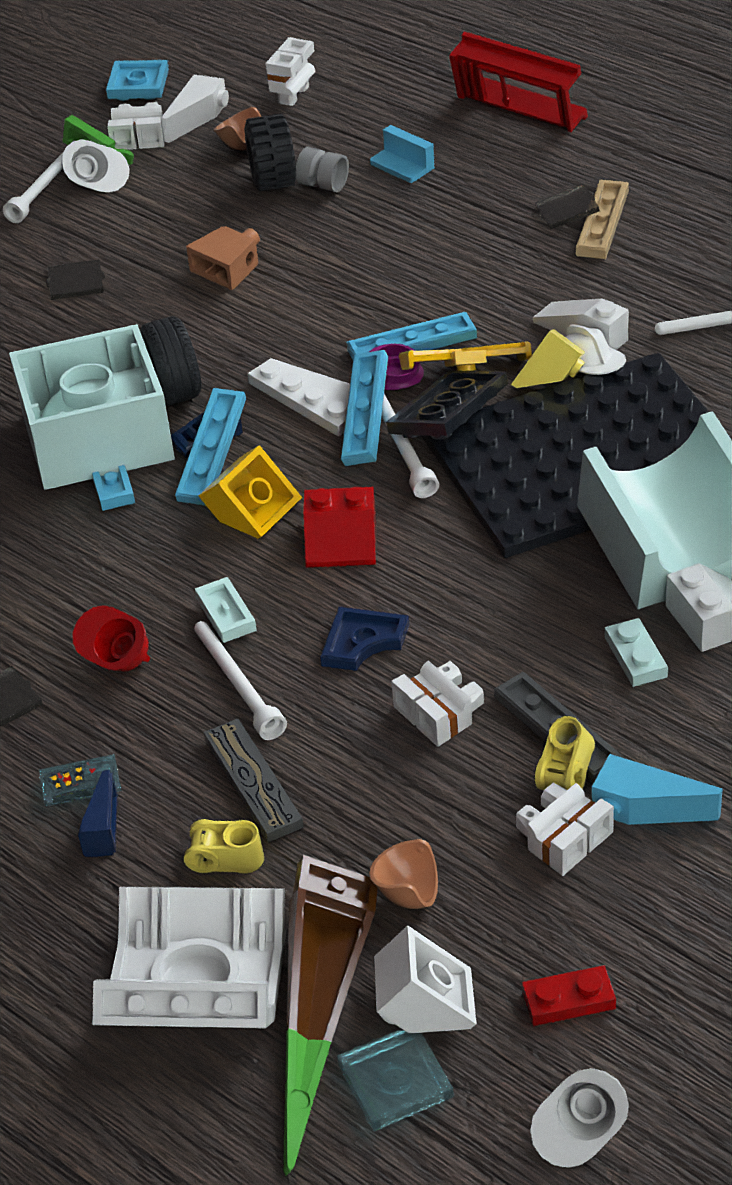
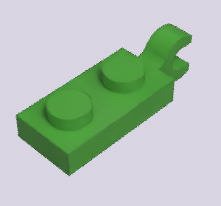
[63,115,134,165]

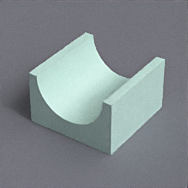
[577,411,732,609]

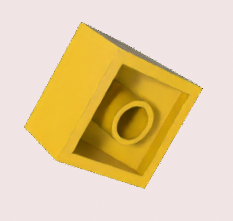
[198,445,302,539]

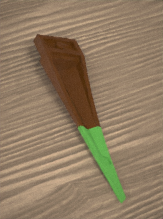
[284,855,378,1176]

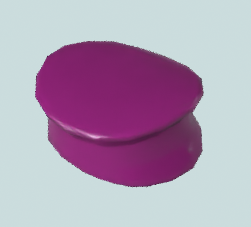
[369,343,424,390]

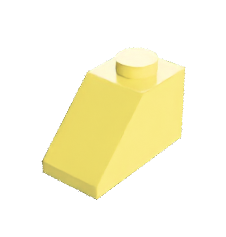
[511,329,585,388]

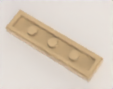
[576,180,629,259]

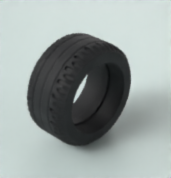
[140,316,202,405]

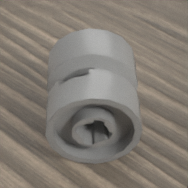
[296,147,349,192]

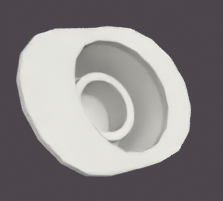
[61,139,129,193]
[565,325,626,375]
[530,1068,629,1168]

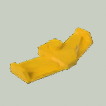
[399,341,532,371]

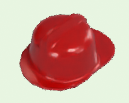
[73,605,150,672]

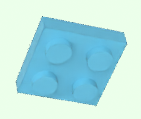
[106,60,169,101]

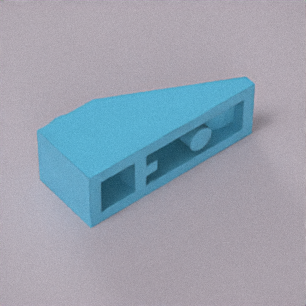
[592,754,722,825]

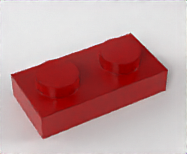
[522,965,616,1026]

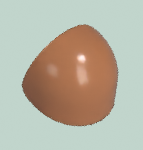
[213,107,261,150]
[369,839,438,909]

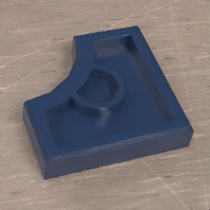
[320,607,410,671]

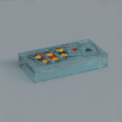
[39,754,122,807]

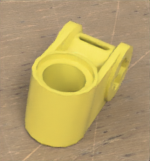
[535,716,595,790]
[184,819,264,874]

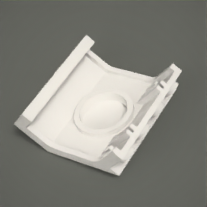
[93,887,287,1028]

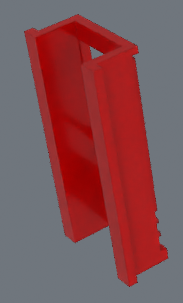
[449,31,588,132]

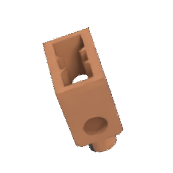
[186,227,260,290]

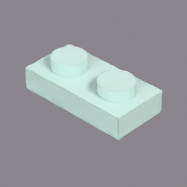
[195,577,257,643]
[605,618,668,687]

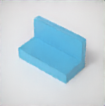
[370,125,434,183]

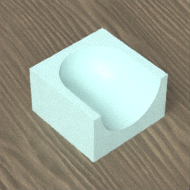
[9,324,175,490]

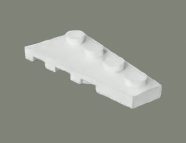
[248,358,350,437]

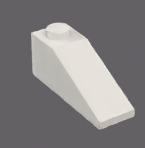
[161,75,229,143]
[533,298,629,350]

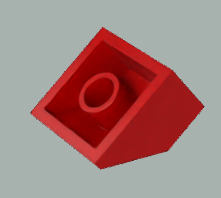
[303,487,376,568]

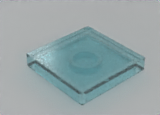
[337,1029,454,1131]

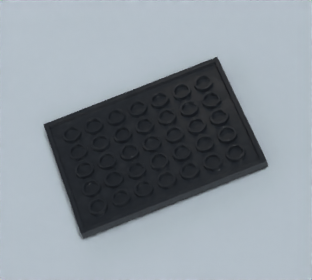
[422,352,732,558]

